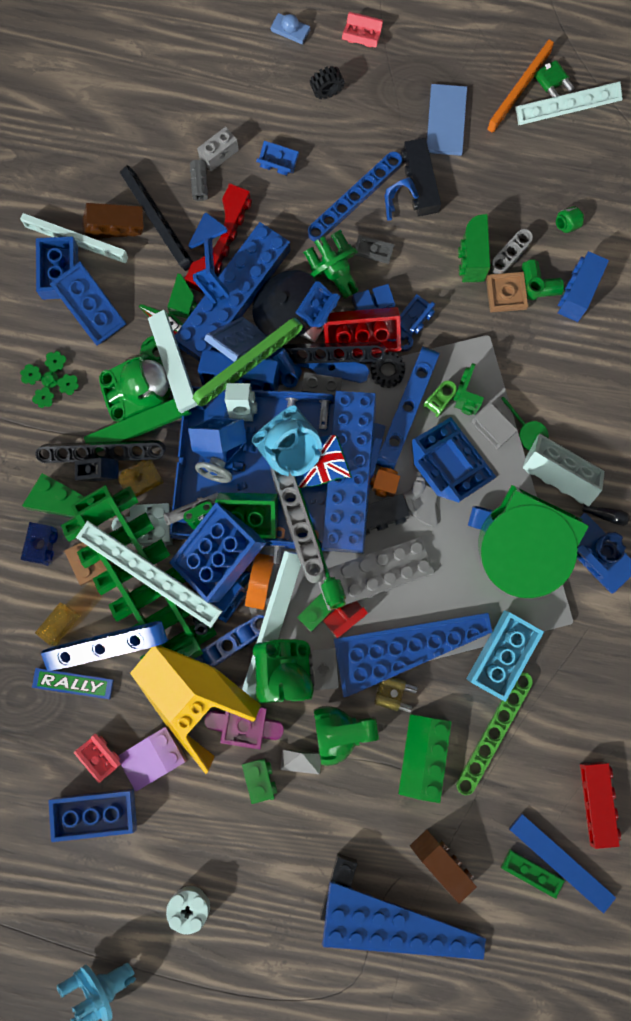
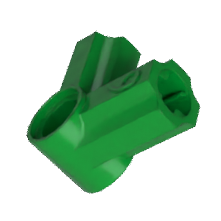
[522,260,564,300]

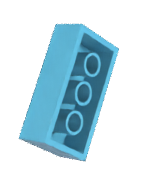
[466,610,544,702]

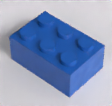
[36,236,78,300]
[557,251,609,322]

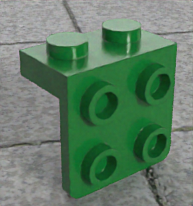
[453,363,484,415]

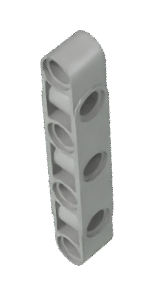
[271,468,324,583]

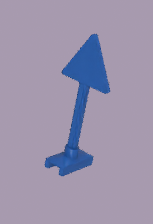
[188,213,229,304]

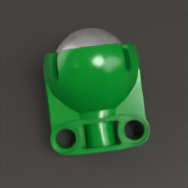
[99,354,171,422]

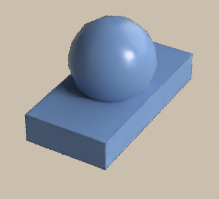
[271,13,310,45]

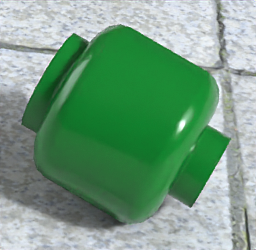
[556,206,584,233]

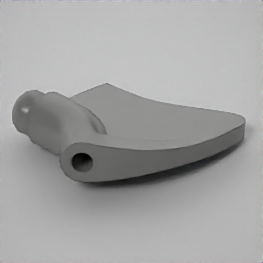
[402,476,438,527]

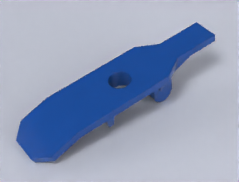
[296,356,369,383]

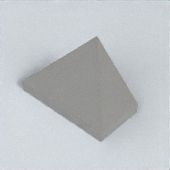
[280,750,321,774]

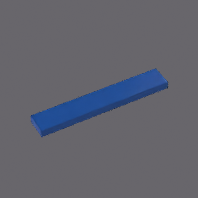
[509,814,616,914]

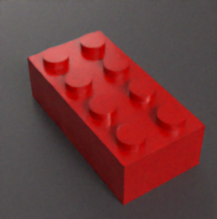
[323,307,401,356]

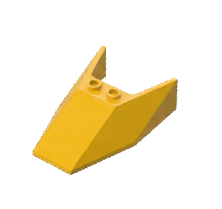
[130,645,261,774]

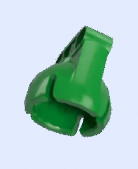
[253,639,313,703]
[314,706,379,766]

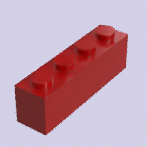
[580,762,621,849]

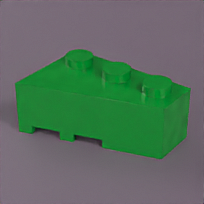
[22,473,85,518]

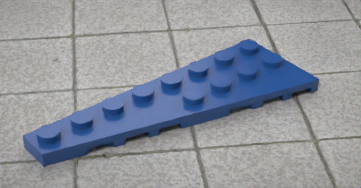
[334,613,492,698]
[322,881,486,960]

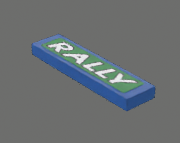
[32,668,114,699]

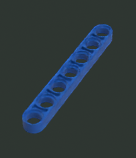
[308,152,402,241]

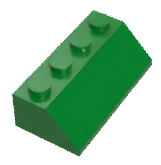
[398,714,452,803]

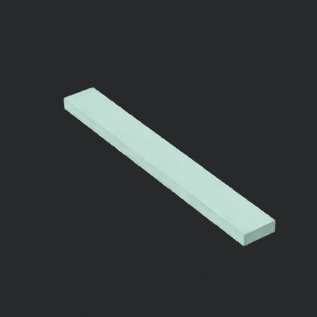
[76,521,222,628]
[242,551,301,701]

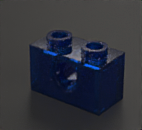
[20,522,58,566]

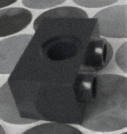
[75,458,119,482]

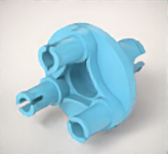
[56,963,136,1021]

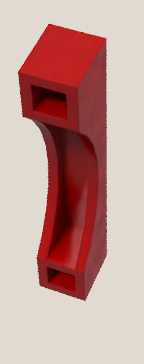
[185,183,252,293]

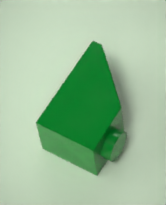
[167,273,198,318]

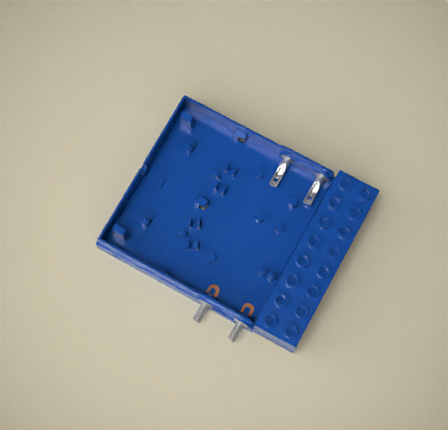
[169,386,377,564]

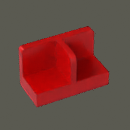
[323,601,368,638]

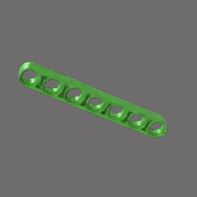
[193,318,303,407]
[456,673,533,795]

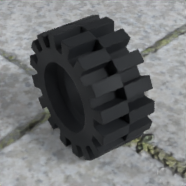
[310,66,345,99]
[371,351,406,388]

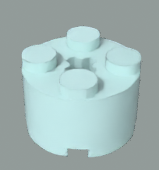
[166,886,210,934]

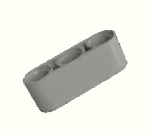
[489,229,533,274]

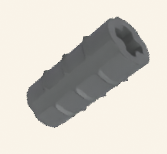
[190,160,208,201]

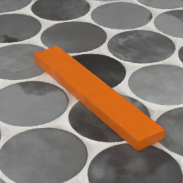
[487,39,554,133]

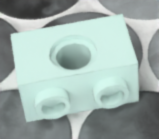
[225,383,257,421]

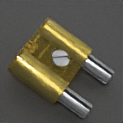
[374,677,417,713]

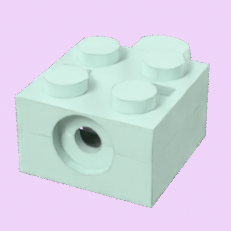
[112,503,173,546]

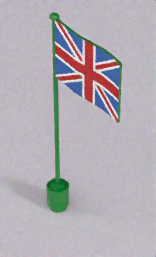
[294,435,352,609]

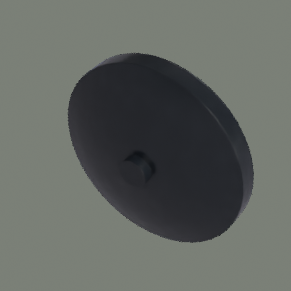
[252,270,317,339]

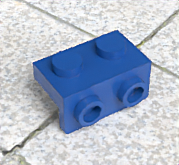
[256,141,299,176]
[295,281,340,327]
[400,294,435,336]

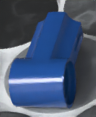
[270,348,302,388]

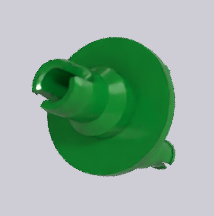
[303,230,359,299]

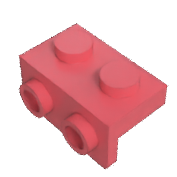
[342,12,383,47]
[74,733,121,783]

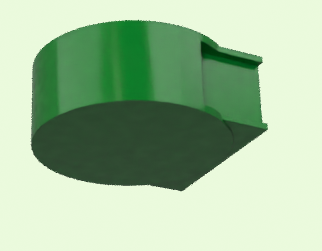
[478,485,589,598]

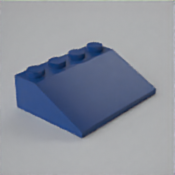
[169,502,266,603]

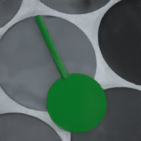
[501,397,549,450]

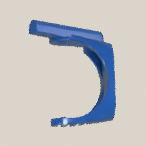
[384,177,419,221]

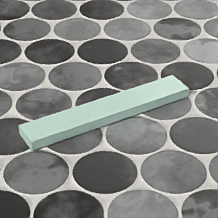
[516,82,623,125]
[20,213,128,263]
[148,310,198,413]

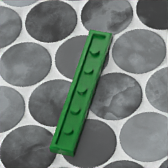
[84,399,192,453]

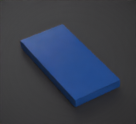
[49,261,126,346]

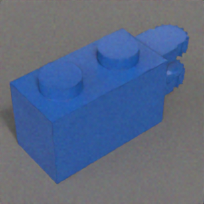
[212,571,251,623]

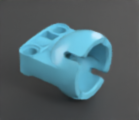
[252,405,322,476]

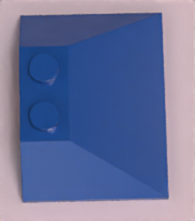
[412,417,496,503]

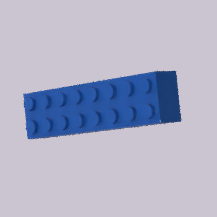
[175,222,291,362]

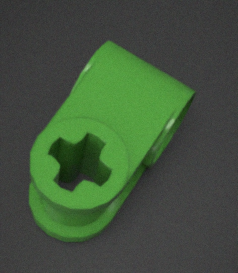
[423,380,457,418]

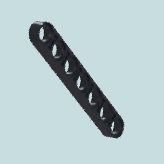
[120,165,193,271]
[279,342,386,364]
[35,440,166,463]

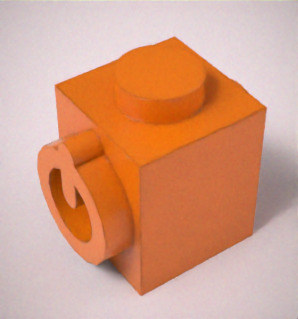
[370,467,400,498]

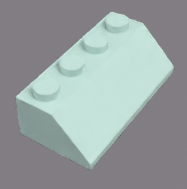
[523,433,605,506]

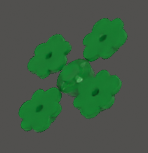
[20,351,79,408]

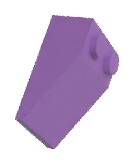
[118,726,188,792]

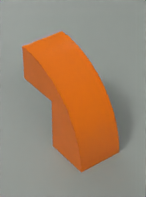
[245,553,274,610]

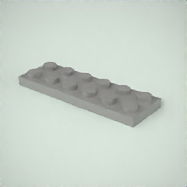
[314,537,434,611]

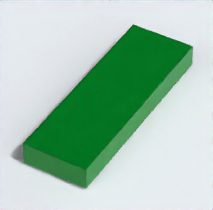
[501,849,565,899]

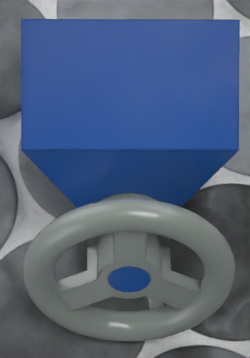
[188,418,247,483]

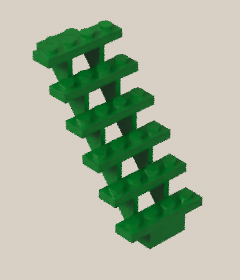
[61,485,217,659]

